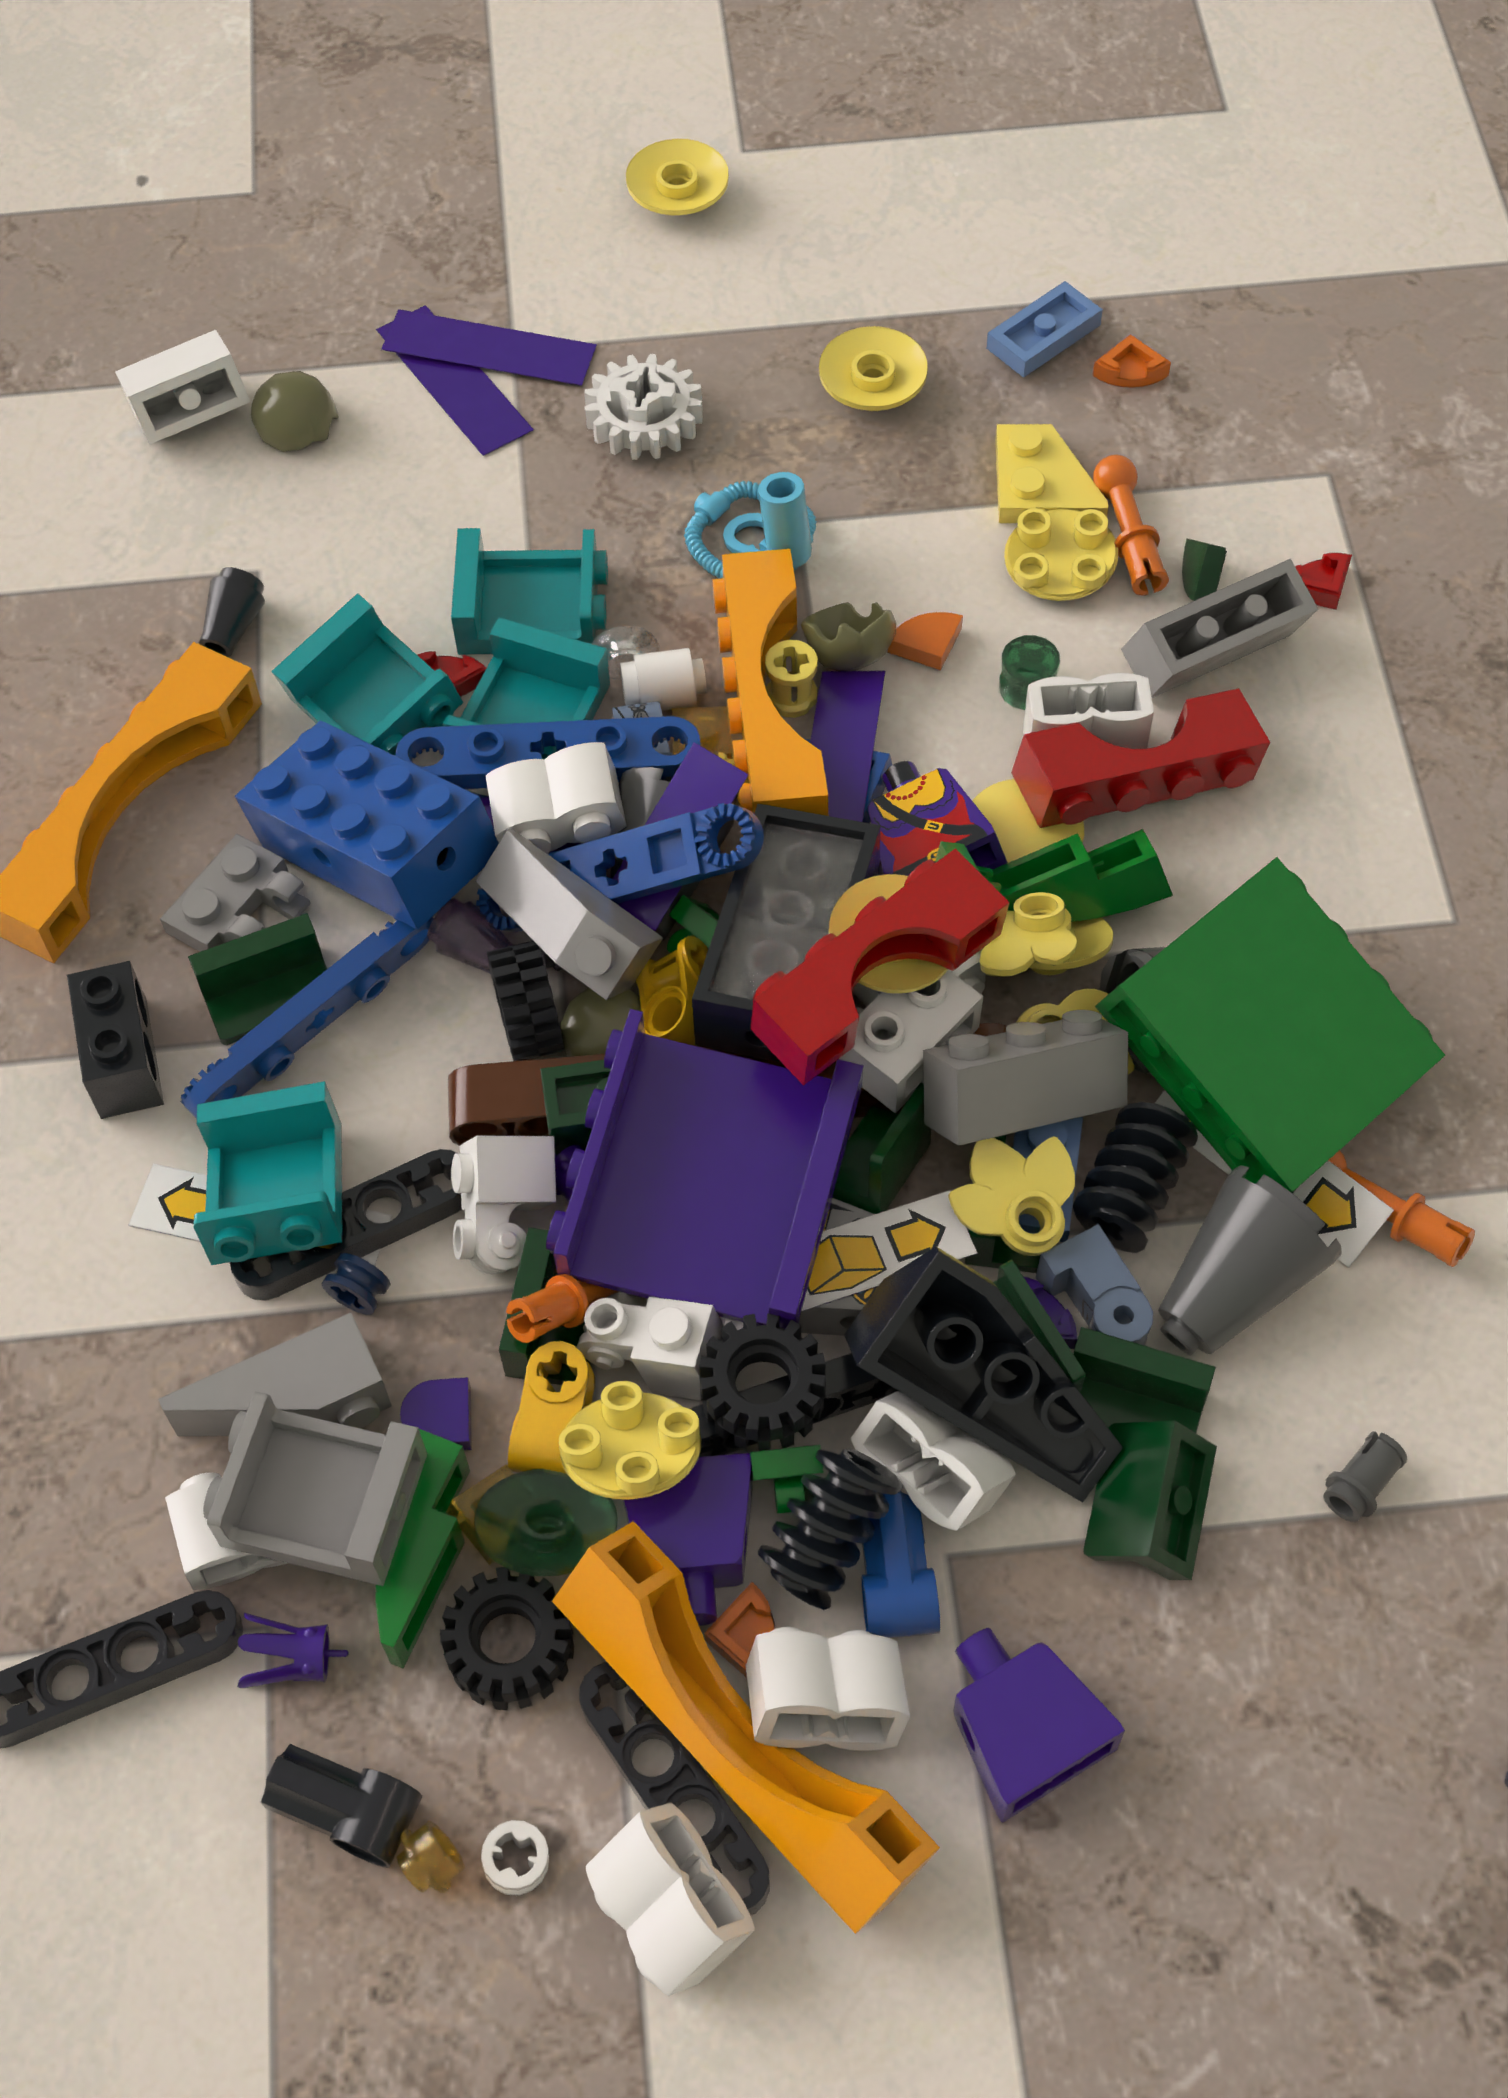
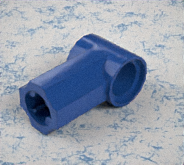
[861,1491,940,1638]

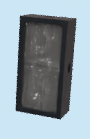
[692,804,880,1062]

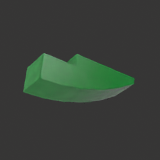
[991,829,1173,922]
[375,1428,470,1669]

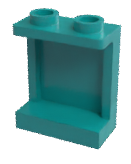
[451,528,608,655]
[271,593,464,756]
[442,617,610,759]
[194,1081,342,1265]

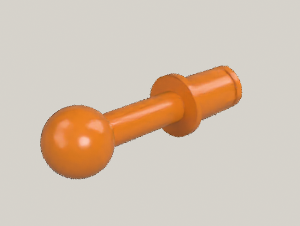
[1093,455,1169,595]
[1329,1150,1475,1267]
[506,1274,620,1343]

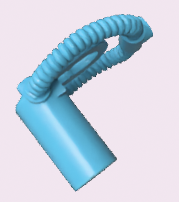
[684,472,817,579]

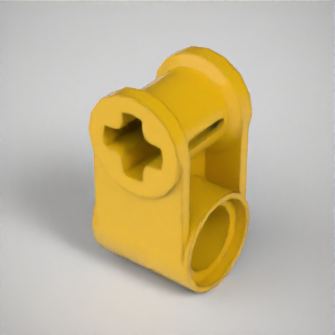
[636,936,708,1046]
[508,1341,595,1481]

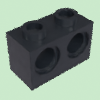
[67,961,164,1119]

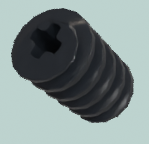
[1073,1102,1198,1253]
[758,1449,902,1610]

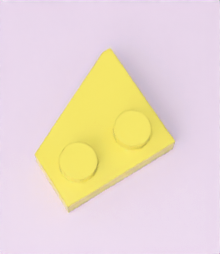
[995,424,1108,523]

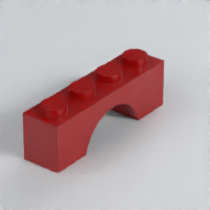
[1011,688,1270,828]
[751,848,1010,1086]

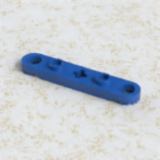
[396,716,701,789]
[476,803,764,932]
[180,917,438,1119]

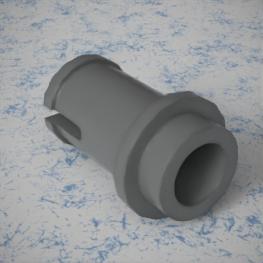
[1323,1431,1407,1522]

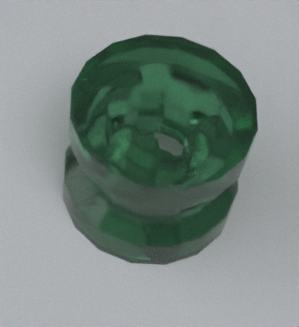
[999,635,1060,710]

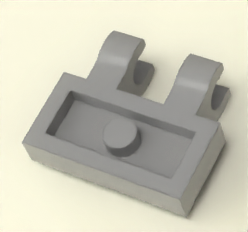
[160,834,311,952]

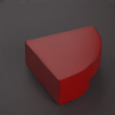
[1295,553,1352,610]
[417,651,486,697]

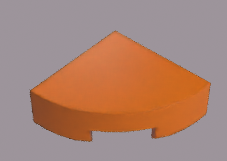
[1093,334,1171,387]
[887,612,963,670]
[704,1582,775,1678]

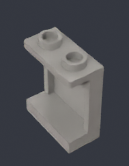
[203,1392,427,1586]

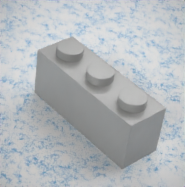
[1121,558,1318,698]
[923,1010,1128,1146]

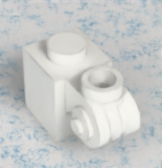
[451,1136,556,1275]
[577,1296,723,1401]

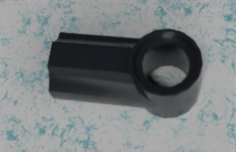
[261,1744,422,1868]

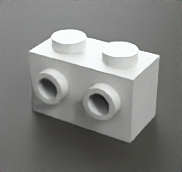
[115,330,251,444]
[836,970,983,1114]

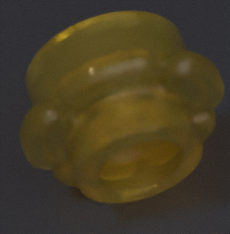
[397,1821,465,1893]

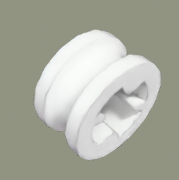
[481,1820,549,1895]

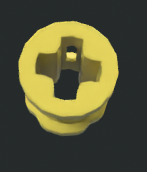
[765,640,818,718]

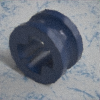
[321,1253,391,1315]

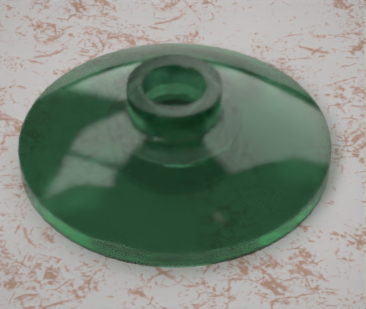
[475,1469,618,1576]

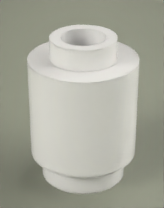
[620,648,707,711]

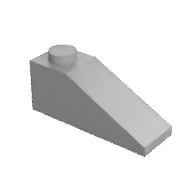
[476,829,663,1000]
[158,1312,392,1436]

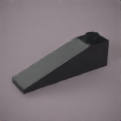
[844,1246,1123,1503]

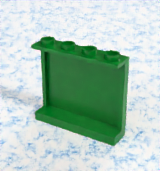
[1095,857,1446,1193]

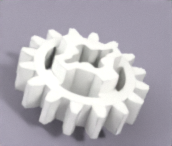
[584,354,703,460]

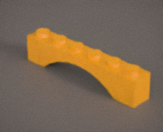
[712,549,829,816]
[0,642,262,964]
[552,1521,940,1934]

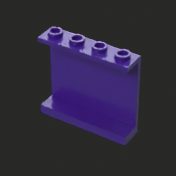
[546,1009,864,1329]

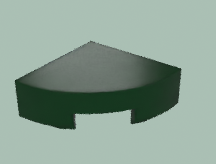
[1182,538,1227,601]

